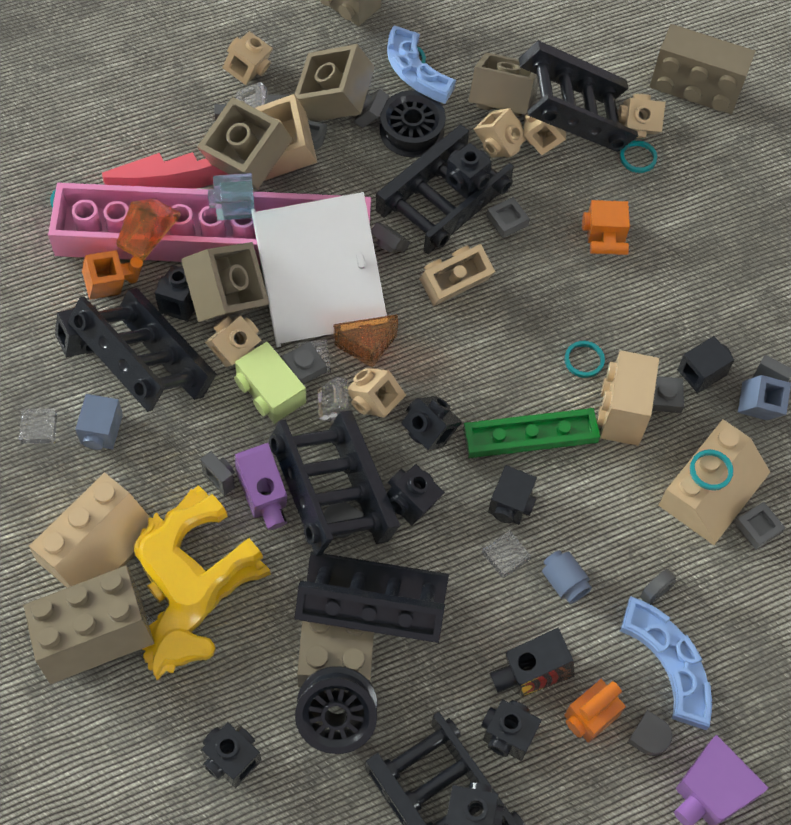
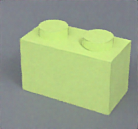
[234,341,306,424]

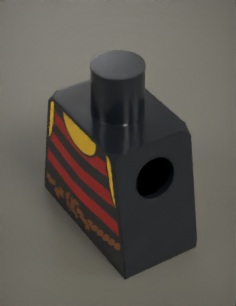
[489,627,575,696]

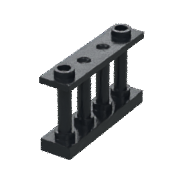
[519,40,638,152]
[375,124,514,254]
[68,288,217,412]
[269,410,401,556]
[294,551,449,643]
[365,712,525,825]

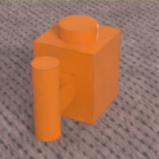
[582,200,630,255]
[82,250,143,300]
[564,679,626,743]

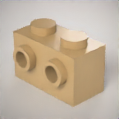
[419,244,495,307]

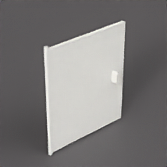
[251,192,388,348]

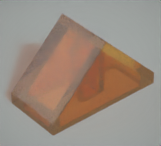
[116,198,181,261]
[333,314,398,368]

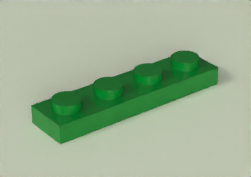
[463,408,600,458]

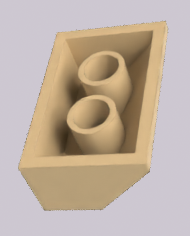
[658,419,770,545]
[29,472,150,588]

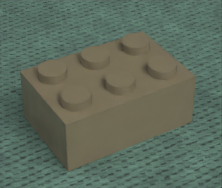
[649,24,756,115]
[23,566,154,685]

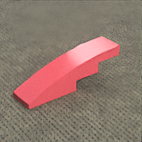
[102,152,233,189]

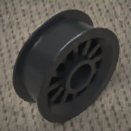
[380,90,446,157]
[295,666,378,754]

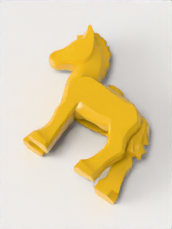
[134,485,271,680]

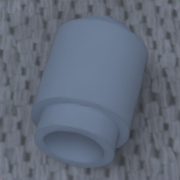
[542,550,592,604]

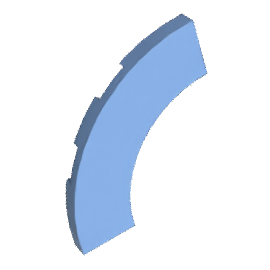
[387,25,456,104]
[620,596,712,730]

